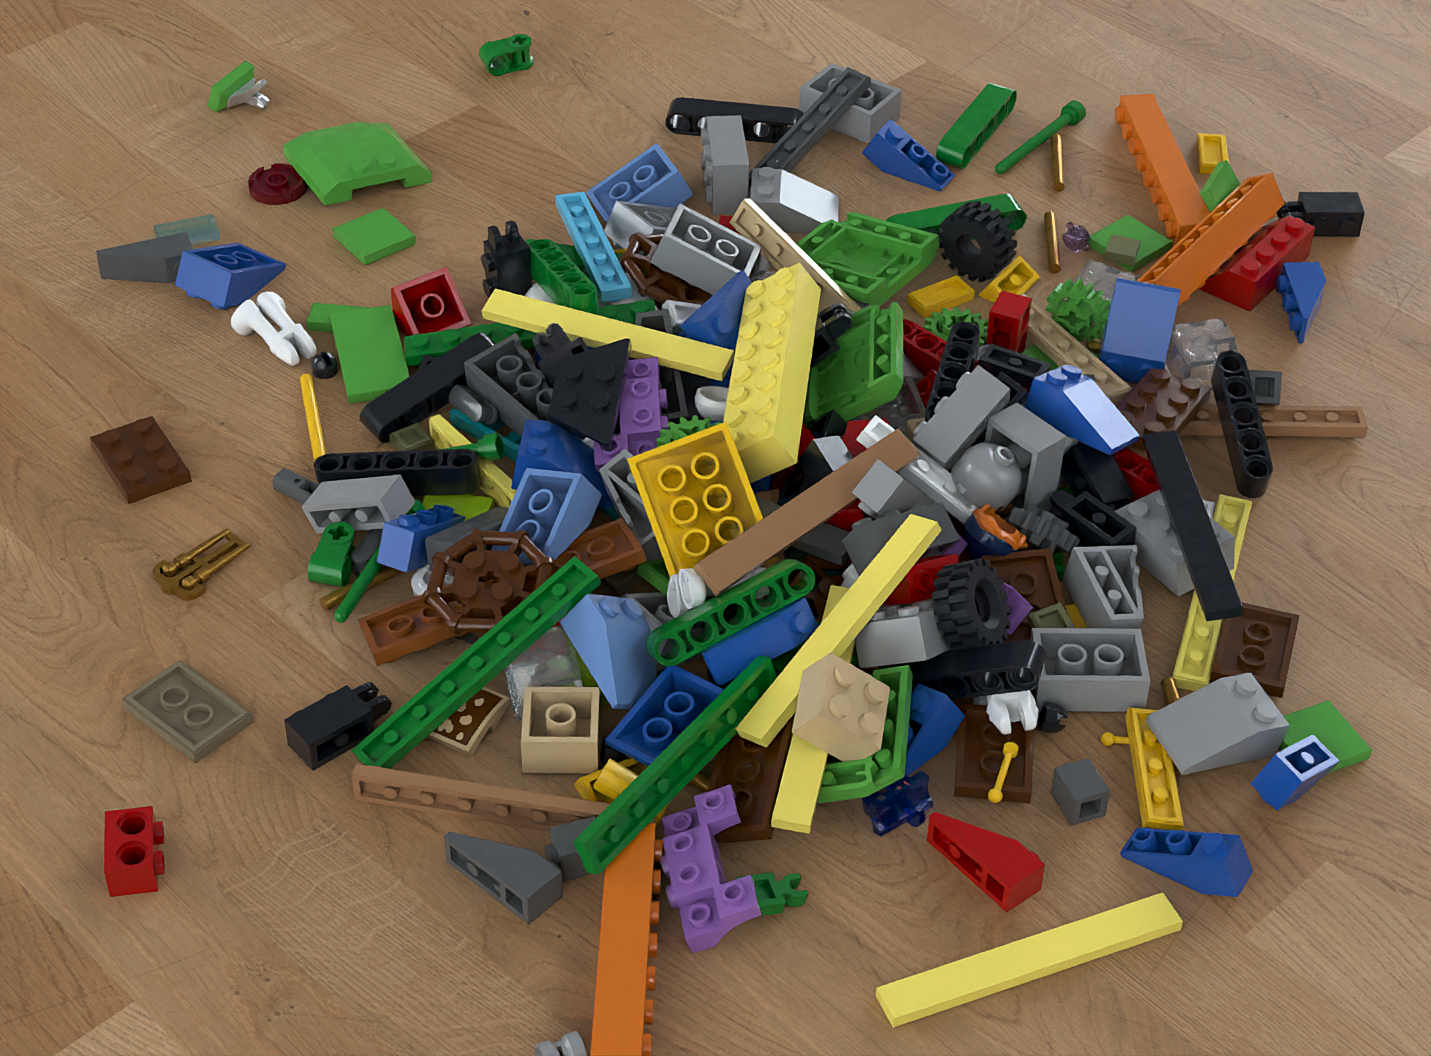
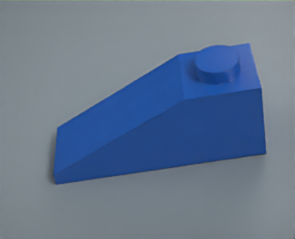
[702,597,818,685]

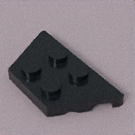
[548,338,632,452]

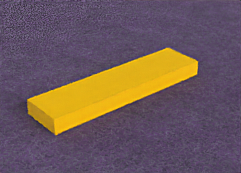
[1125,707,1184,830]

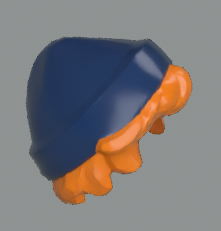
[964,504,1028,560]

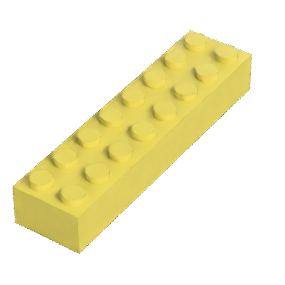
[723,262,821,483]

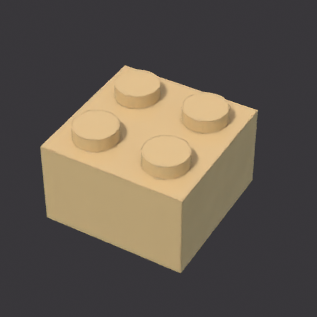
[792,652,890,762]
[521,687,600,773]

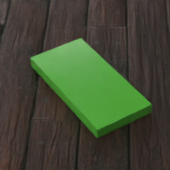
[329,305,410,404]

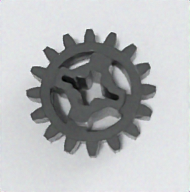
[1006,506,1080,555]

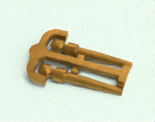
[153,528,251,600]

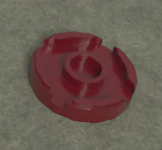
[248,163,307,205]

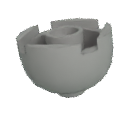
[951,443,1022,511]

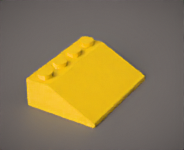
[627,422,779,578]

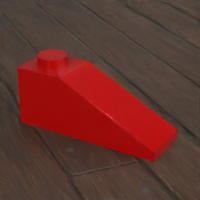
[927,812,1045,912]

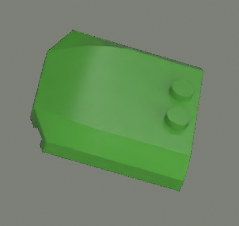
[283,122,432,206]
[796,212,939,307]
[802,302,903,428]
[817,665,913,804]

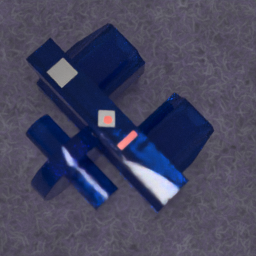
[862,771,933,837]

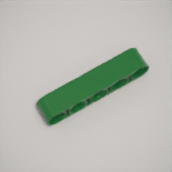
[936,83,1017,169]
[885,194,1027,241]
[528,239,599,315]
[646,559,815,666]

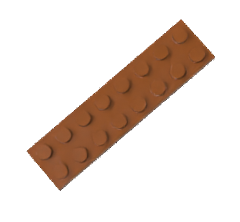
[358,518,647,666]

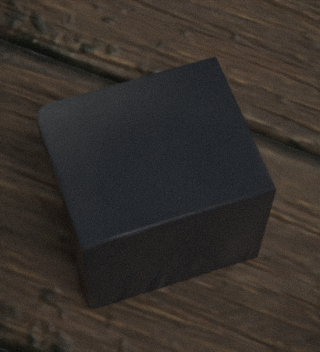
[798,435,853,485]

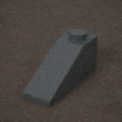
[96,232,193,283]
[444,832,563,924]

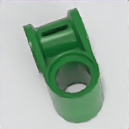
[479,34,534,76]
[308,522,356,587]

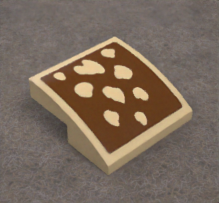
[426,687,512,758]

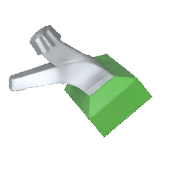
[208,60,270,112]

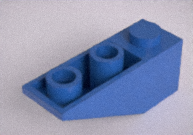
[862,119,955,192]
[1275,262,1326,343]
[377,505,465,572]
[883,683,965,791]
[1120,828,1253,897]

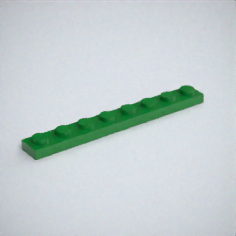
[404,299,656,367]
[351,556,601,769]
[573,656,777,875]

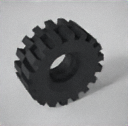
[937,200,1017,282]
[932,558,1010,650]

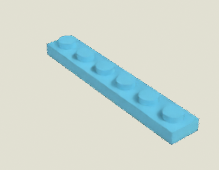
[555,192,632,302]

